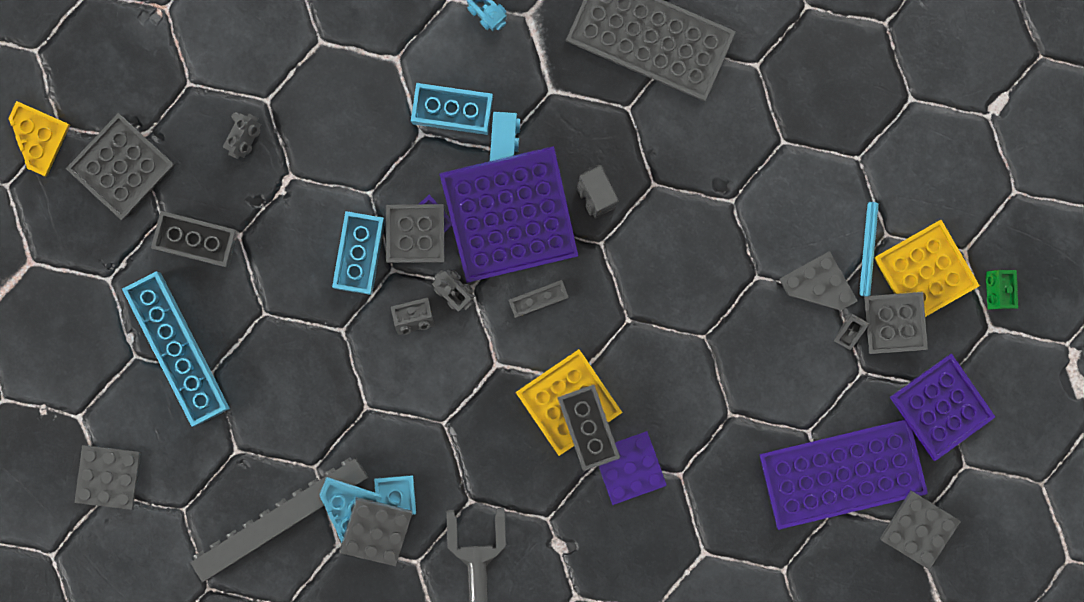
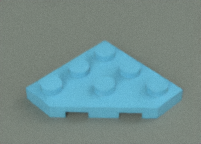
[319,477,382,543]

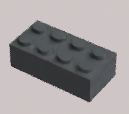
[576,165,619,219]
[151,211,239,268]
[557,385,620,471]

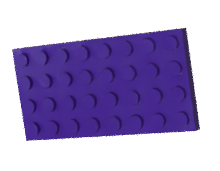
[759,419,928,530]

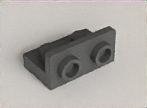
[391,298,435,335]

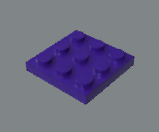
[599,431,667,505]

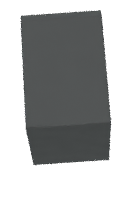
[834,314,869,350]

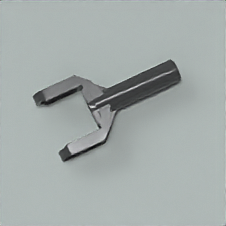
[446,508,506,602]

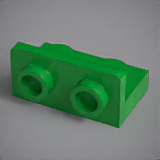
[986,270,1018,310]

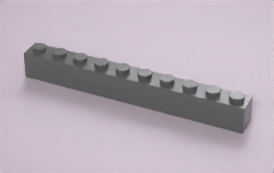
[190,457,369,582]

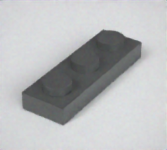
[508,280,569,318]

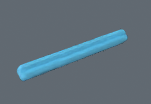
[859,202,879,296]

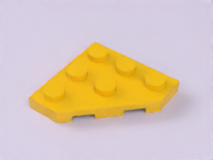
[9,101,70,177]

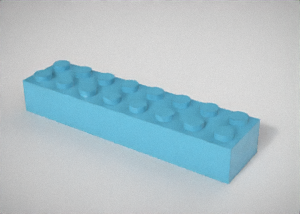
[122,271,230,427]

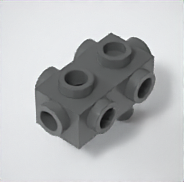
[223,112,262,159]
[432,269,475,312]

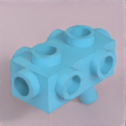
[467,0,507,31]

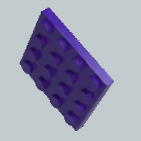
[890,354,995,461]

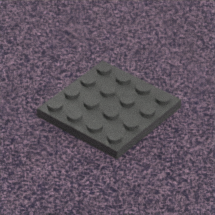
[66,113,175,221]

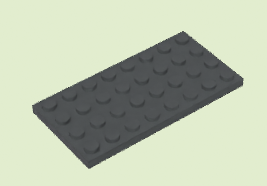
[566,0,736,102]

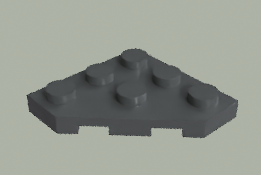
[779,251,858,311]

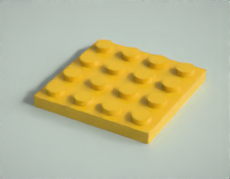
[874,220,980,317]
[516,349,622,456]

